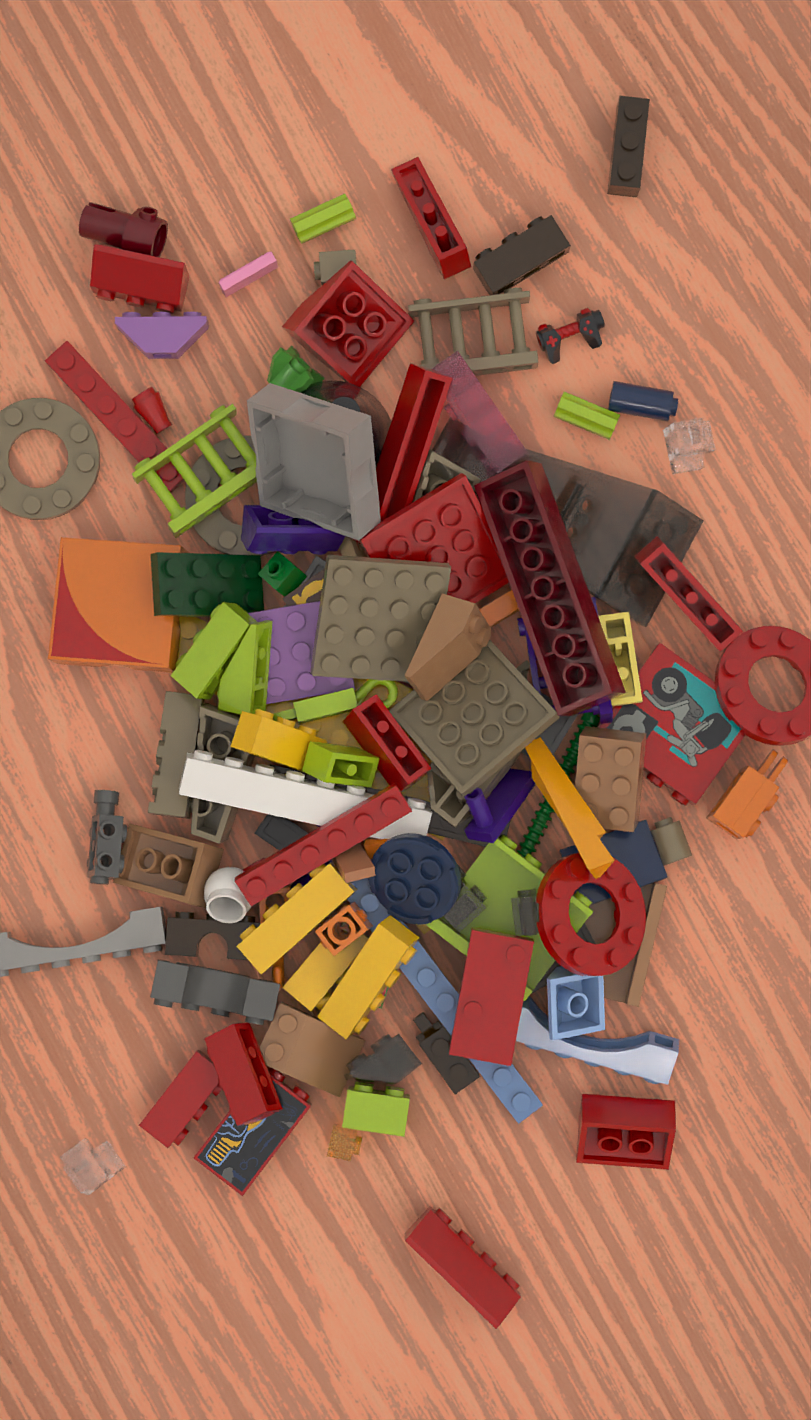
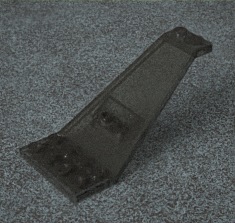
[432,418,704,627]

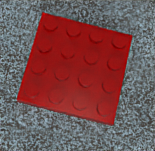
[359,473,509,603]

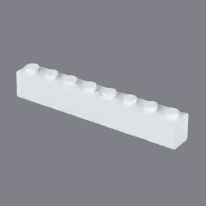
[179,750,432,839]

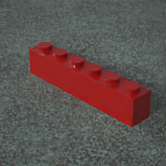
[353,363,452,544]

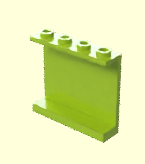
[426,834,594,1001]

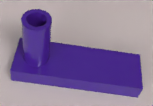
[464,768,535,843]

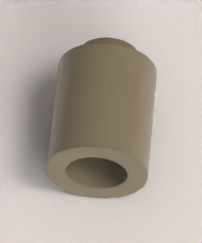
[651,817,692,866]

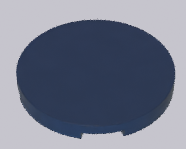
[368,833,461,925]

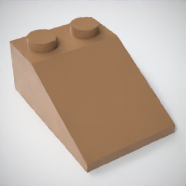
[405,593,491,701]
[113,824,224,908]
[260,1002,365,1097]

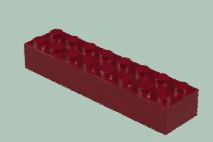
[474,460,626,716]

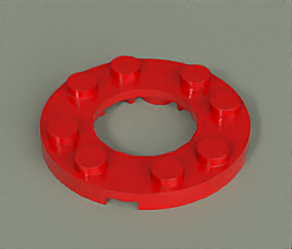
[715,626,811,746]
[535,853,646,976]

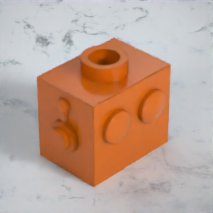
[315,902,373,956]

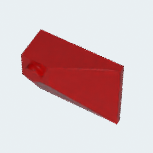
[282,260,414,387]

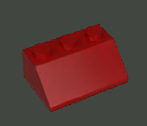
[90,244,189,314]
[576,1094,676,1170]

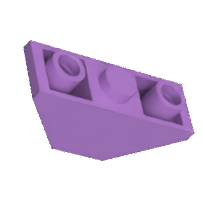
[115,311,209,359]

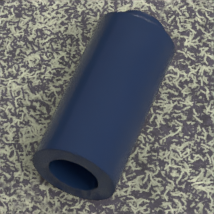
[608,381,679,421]

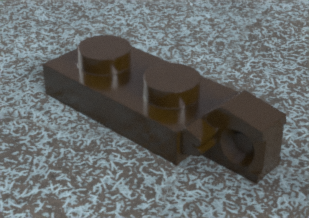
[413,1012,480,1094]

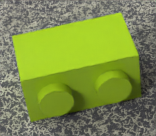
[302,741,379,787]

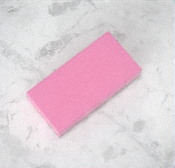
[219,252,278,297]

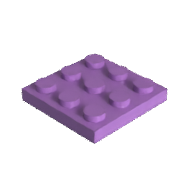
[248,601,355,704]

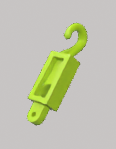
[273,679,398,724]

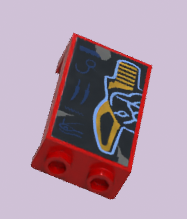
[194,1067,312,1196]

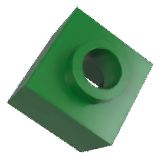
[258,551,307,597]

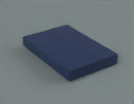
[559,820,667,905]

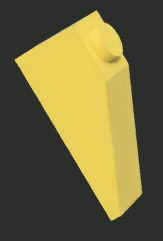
[598,612,643,706]

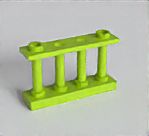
[132,404,257,538]

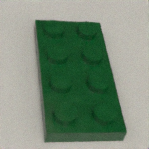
[151,552,264,617]

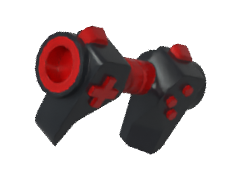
[536,308,605,364]

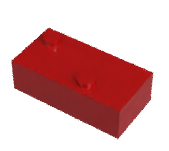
[449,927,534,1066]

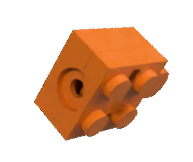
[706,749,788,839]

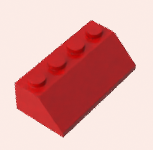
[405,1206,521,1329]

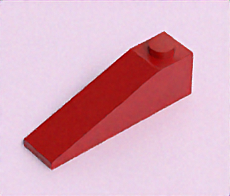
[391,157,471,279]

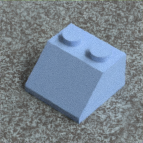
[547,966,605,1041]

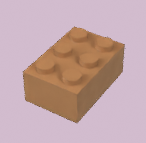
[575,726,647,832]

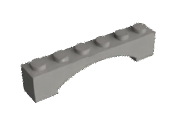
[0,907,167,977]

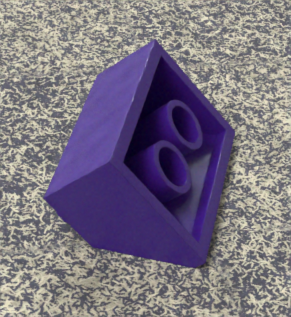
[241,505,346,555]

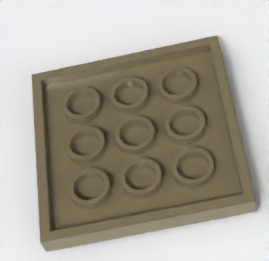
[310,555,451,681]
[389,640,560,798]

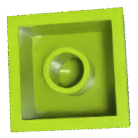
[342,1081,410,1137]

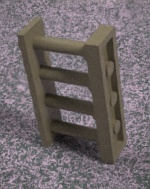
[408,288,539,379]

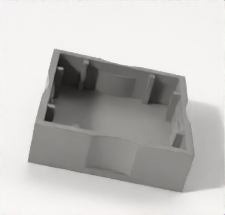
[247,383,381,541]

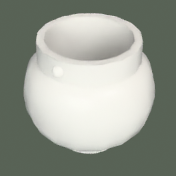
[204,867,252,923]

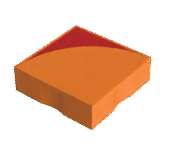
[48,537,189,673]

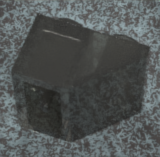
[343,1034,422,1085]

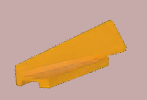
[525,737,615,879]

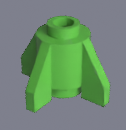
[267,346,325,393]

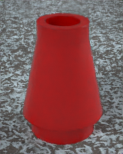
[132,387,172,434]

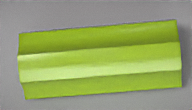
[290,194,356,244]
[554,392,620,440]

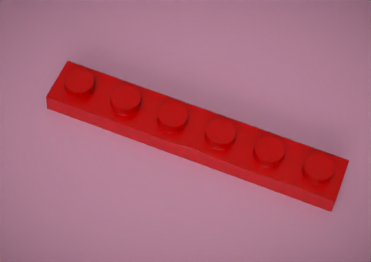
[45,341,185,492]
[235,782,412,906]

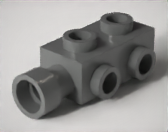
[87,790,127,885]

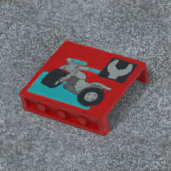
[598,643,745,806]

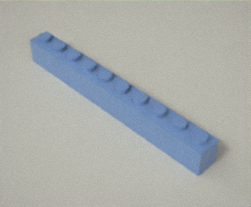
[347,878,543,1124]

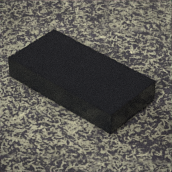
[255,814,309,851]

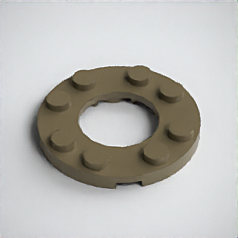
[0,398,100,520]
[185,436,274,556]

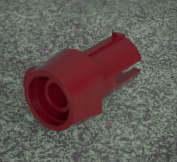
[79,202,168,257]

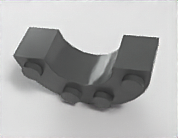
[150,960,280,1025]

